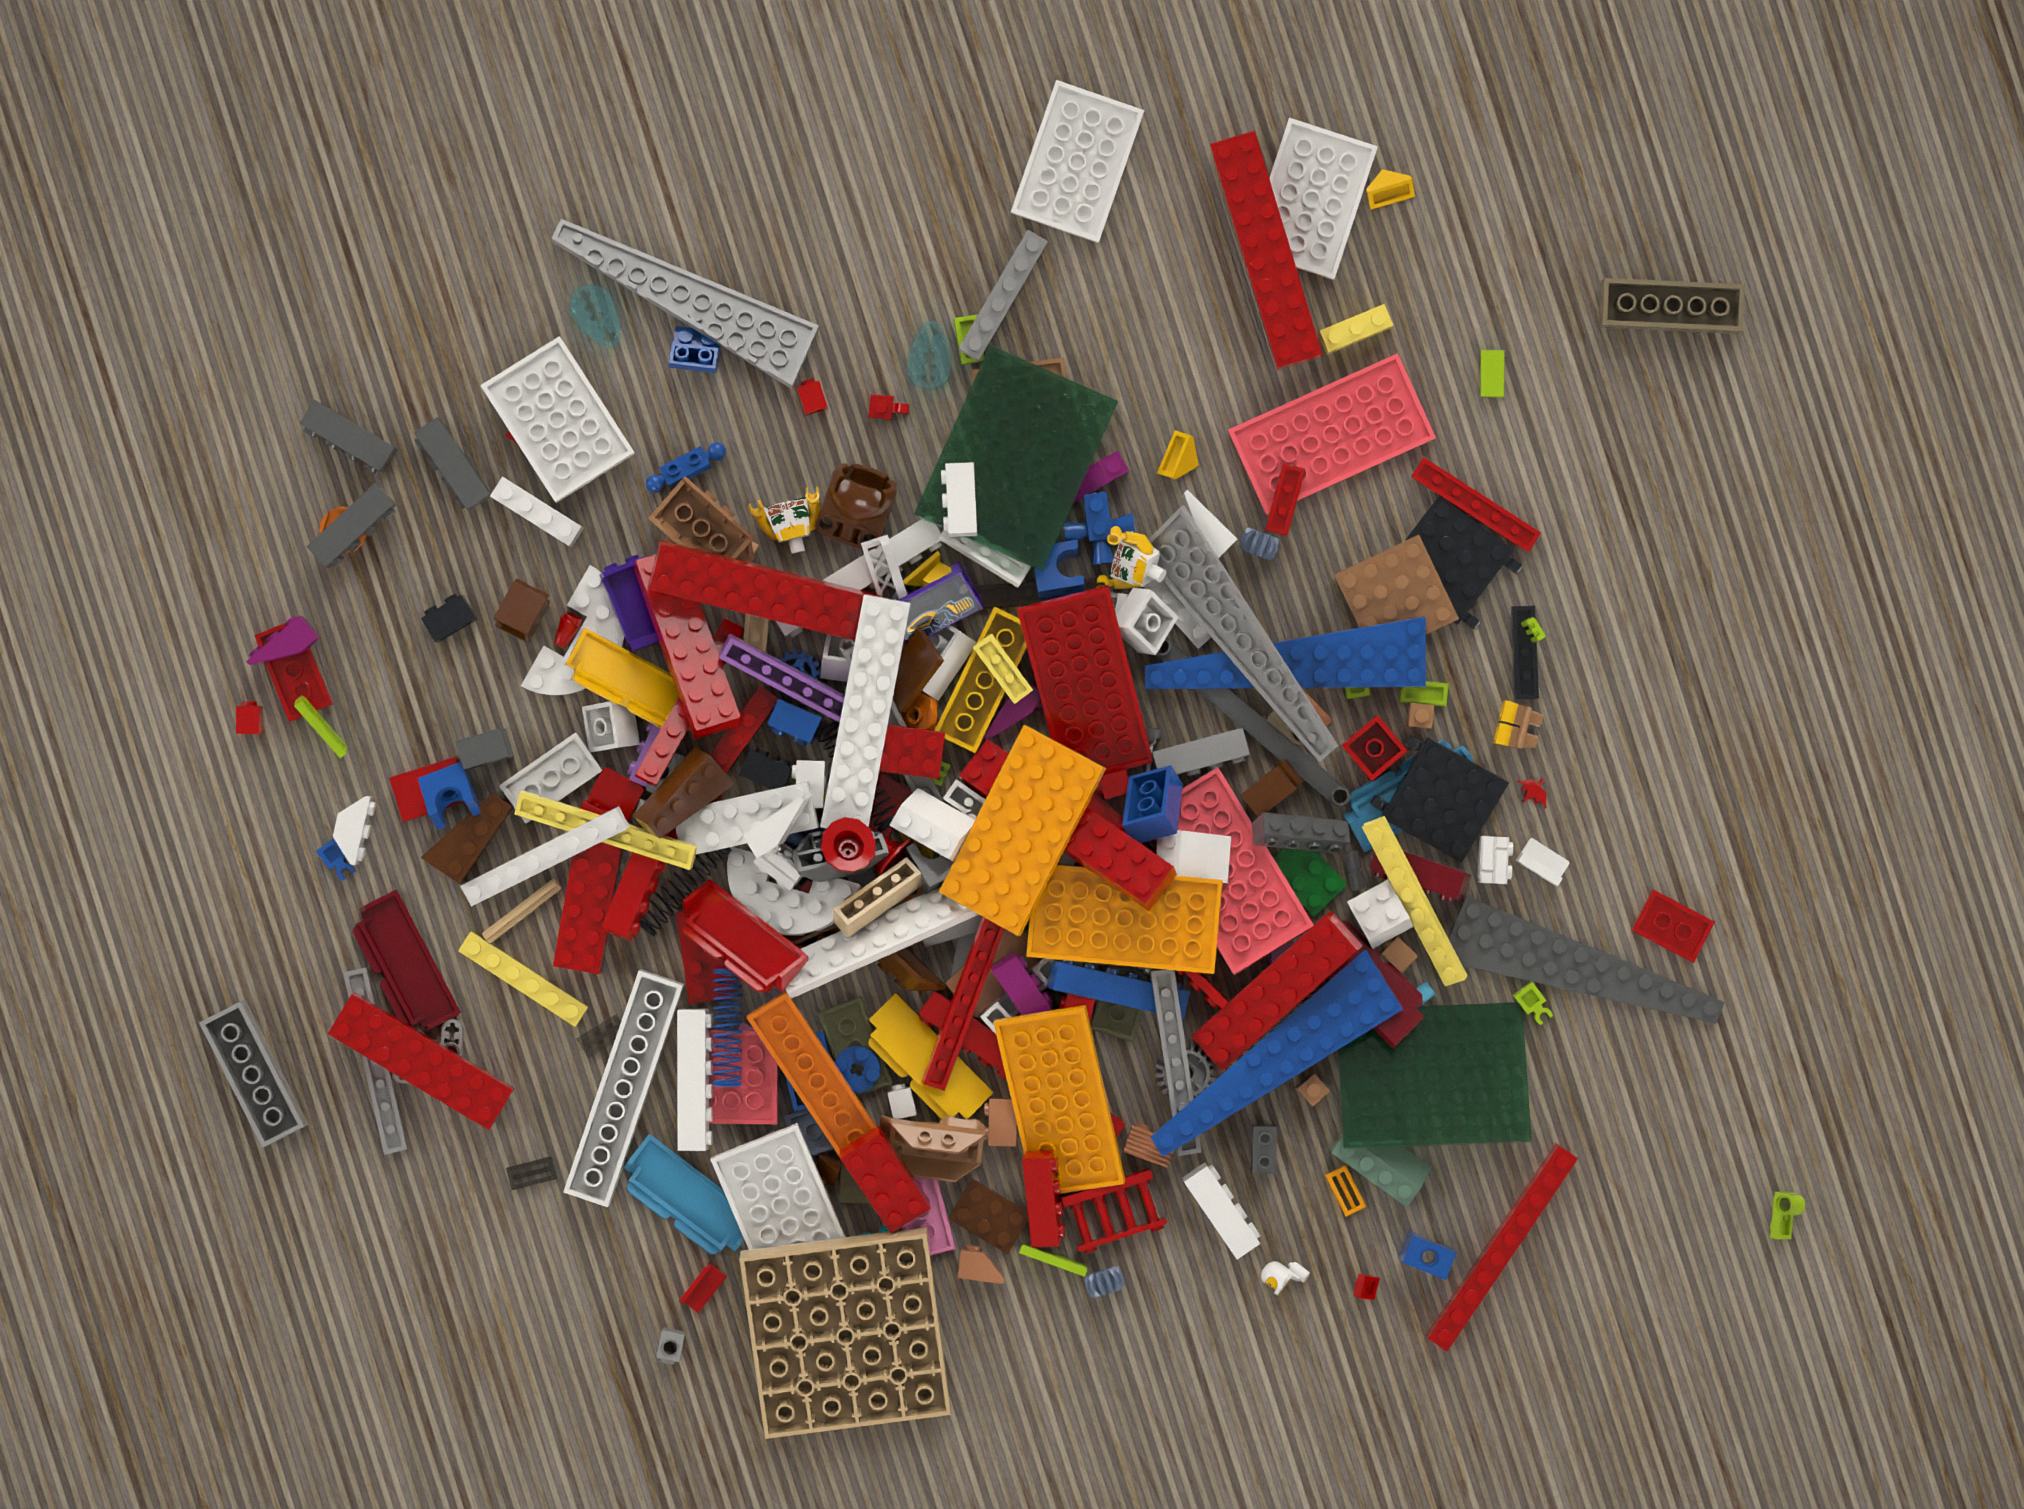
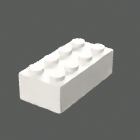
[1182,1162,1261,1260]

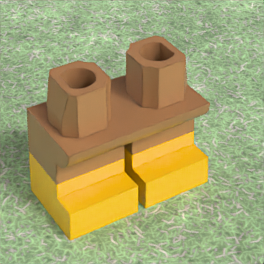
[1493,700,1543,749]

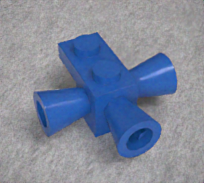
[1063,492,1135,565]

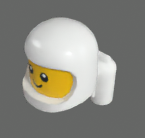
[1261,1261,1310,1296]

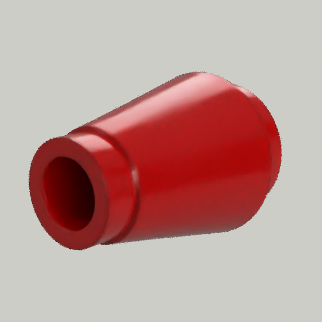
[554,612,582,648]

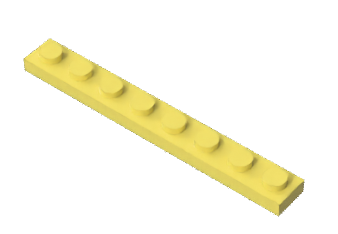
[514,790,698,870]
[1362,816,1468,986]

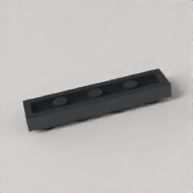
[1511,605,1539,700]

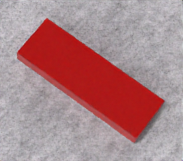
[1264,463,1305,537]

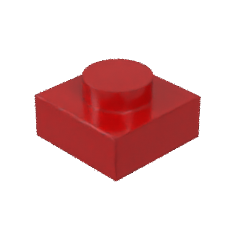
[1353,1273,1380,1300]

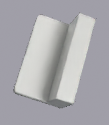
[1516,838,1569,886]

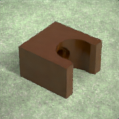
[1241,758,1303,817]

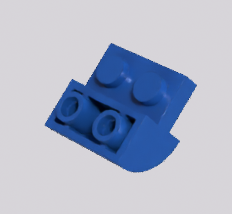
[669,326,721,373]

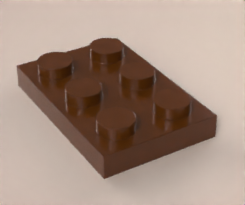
[948,1178,1029,1254]

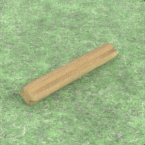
[482,879,561,943]

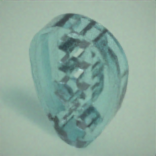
[569,284,621,348]
[907,321,951,390]

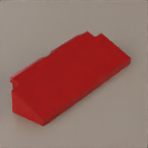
[683,879,809,993]

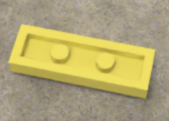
[973,633,1033,704]

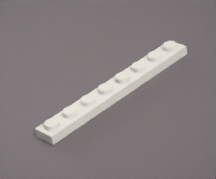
[460,806,630,906]

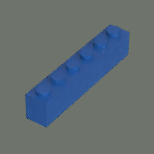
[1047,960,1190,1019]

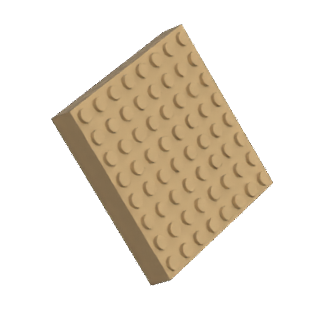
[740,1227,951,1439]

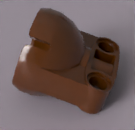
[815,463,897,551]

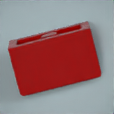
[679,1262,727,1313]

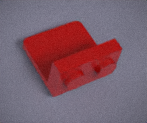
[580,767,644,822]

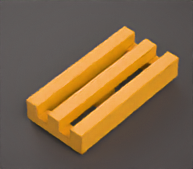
[1325,1164,1367,1217]

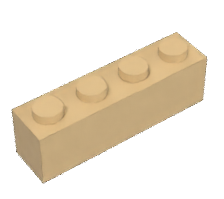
[833,857,922,938]

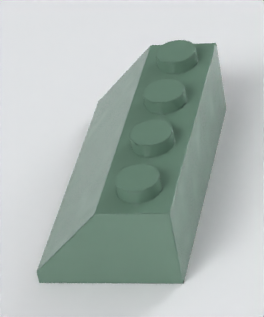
[1329,1113,1432,1207]

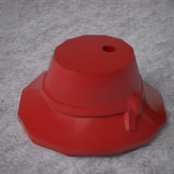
[821,817,876,873]
[874,837,914,877]

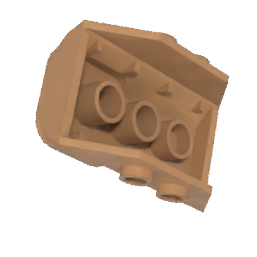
[648,477,755,563]
[880,1115,985,1182]

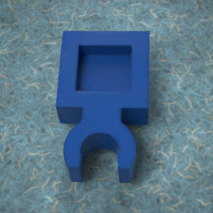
[316,838,356,881]

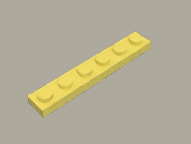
[458,931,588,1027]

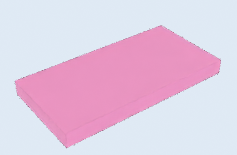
[902,1177,956,1256]

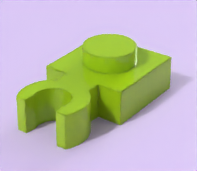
[1513,982,1553,1025]

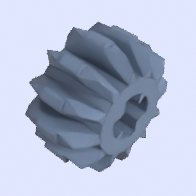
[1239,528,1280,560]
[1084,1266,1125,1298]

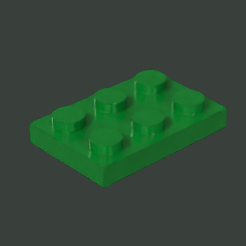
[1274,848,1348,916]

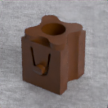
[494,579,550,643]

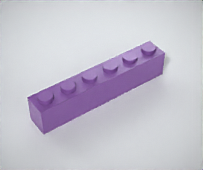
[719,634,845,722]

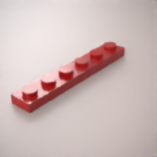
[1411,457,1541,553]

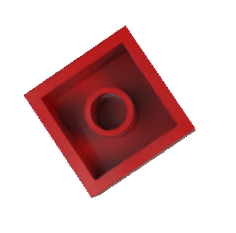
[1340,715,1408,781]

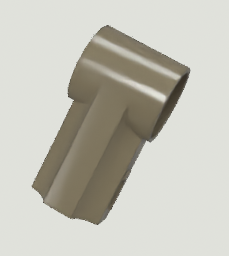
[1266,710,1304,746]

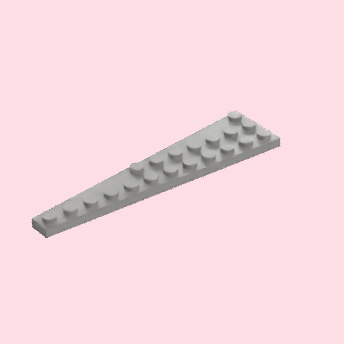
[552,219,819,389]
[1148,505,1338,762]

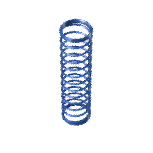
[712,969,743,1087]

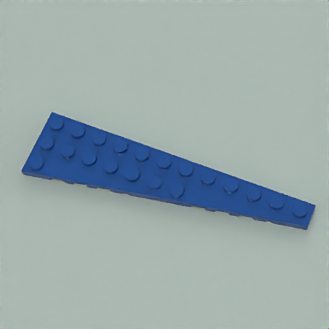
[1145,616,1426,689]
[1151,950,1403,1157]

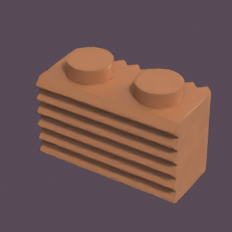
[1123,1122,1173,1167]

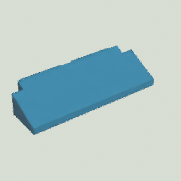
[1343,740,1474,852]
[624,1134,744,1255]

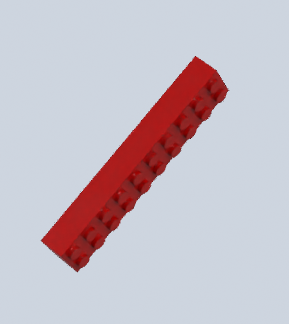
[1210,130,1322,371]
[648,540,887,641]
[959,739,1177,911]

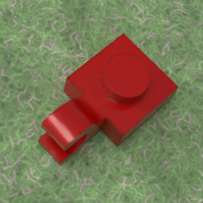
[868,394,910,420]

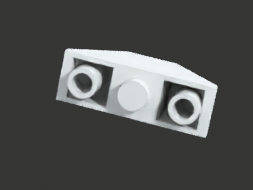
[333,796,376,865]

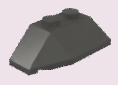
[792,830,889,882]

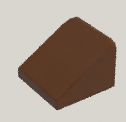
[816,1154,842,1186]

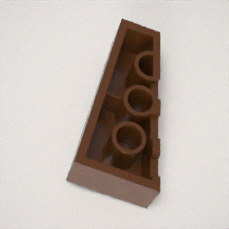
[633,747,735,839]
[420,793,514,884]

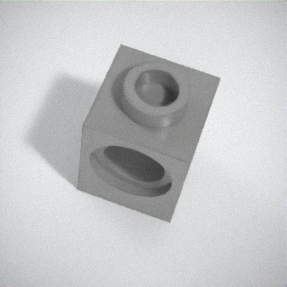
[656,1327,686,1365]

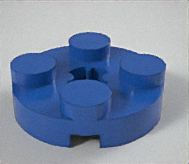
[835,1046,880,1093]

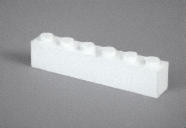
[677,1009,713,1151]

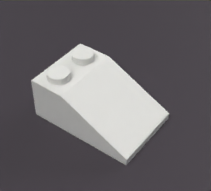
[1182,490,1237,558]
[742,793,811,859]
[1156,830,1231,883]

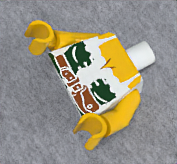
[748,486,820,554]
[1096,526,1166,589]

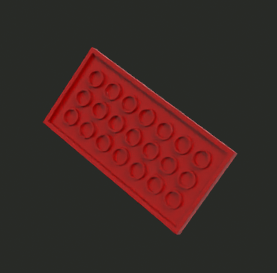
[1017,585,1154,775]

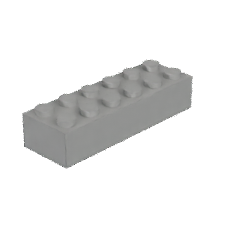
[199,1000,309,1148]

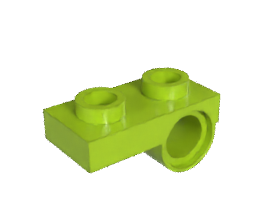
[1770,1192,1805,1239]

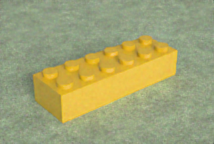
[935,607,1027,753]

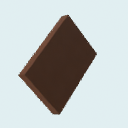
[893,629,944,713]

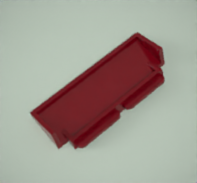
[352,889,461,1033]
[1325,919,1424,1048]

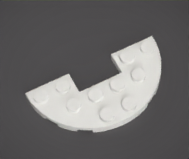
[521,565,625,695]
[727,847,862,936]

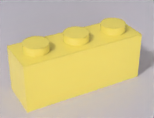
[1318,304,1393,355]

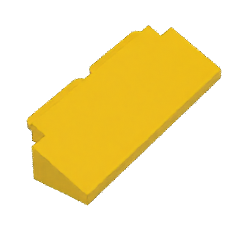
[565,627,690,731]
[868,993,994,1120]

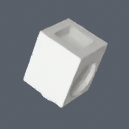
[887,1083,917,1119]

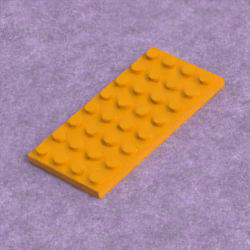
[939,725,1106,936]
[1026,865,1223,974]
[994,1005,1125,1194]

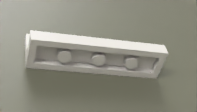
[939,530,1031,588]
[861,535,907,600]

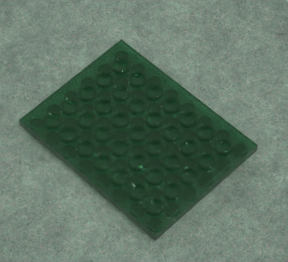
[914,345,1118,572]
[1338,1002,1532,1149]

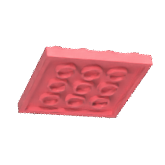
[709,1030,779,1125]

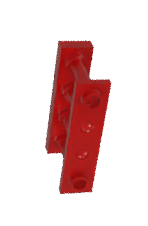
[1061,1168,1167,1254]

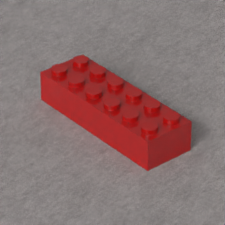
[553,842,623,974]

